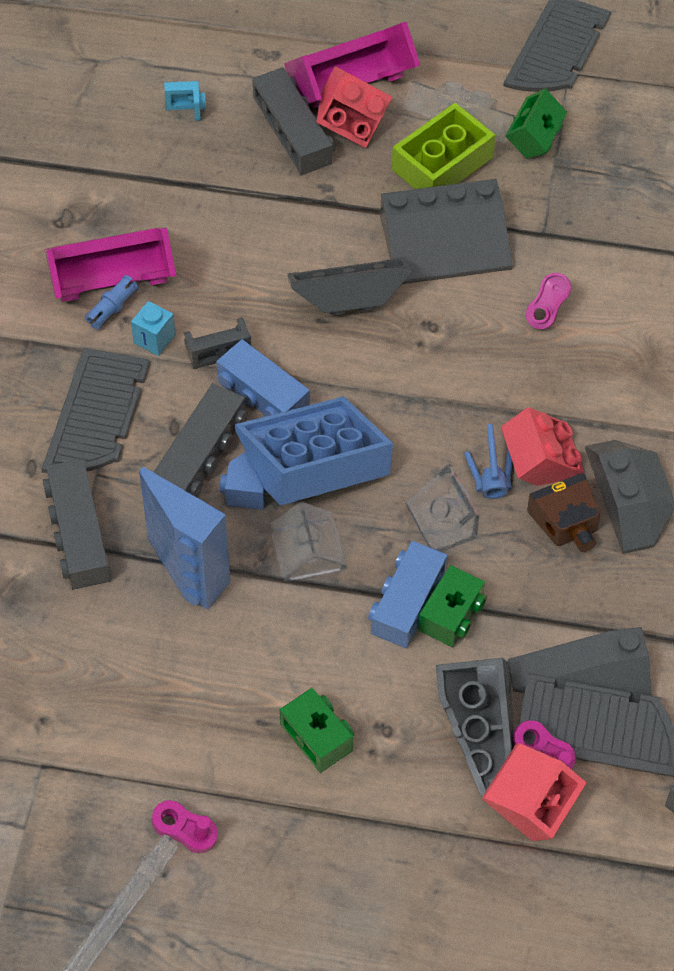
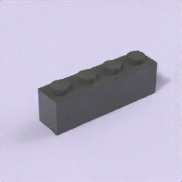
[252,67,335,176]
[154,383,248,497]
[42,458,111,590]

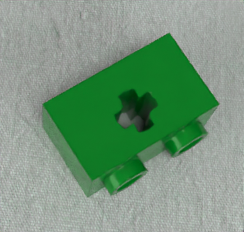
[505,89,567,159]
[418,565,487,648]
[279,688,354,773]

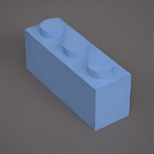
[216,339,310,417]
[368,541,448,649]

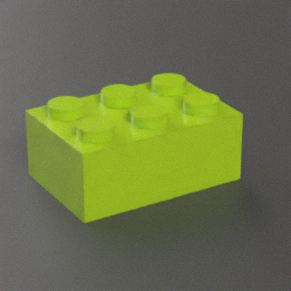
[392,103,496,189]

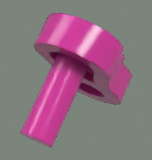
[526,273,572,329]
[513,721,576,769]
[151,800,218,854]

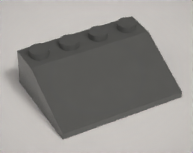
[380,179,513,284]

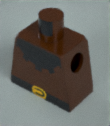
[527,472,600,552]

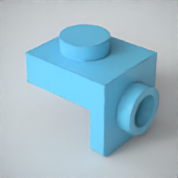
[164,81,206,121]

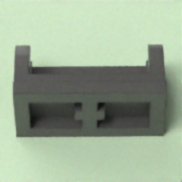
[184,317,251,369]

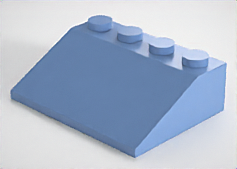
[235,396,393,505]
[139,467,230,610]

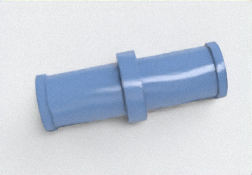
[84,275,139,330]

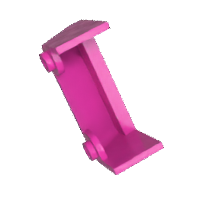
[284,21,420,108]
[44,227,176,302]

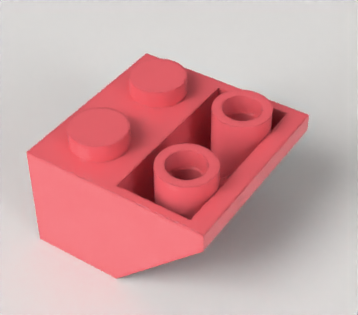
[316,66,392,148]
[501,407,585,486]
[481,743,587,841]

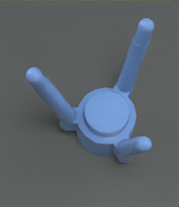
[464,424,513,499]

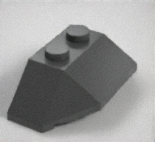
[287,257,411,315]
[585,440,674,554]

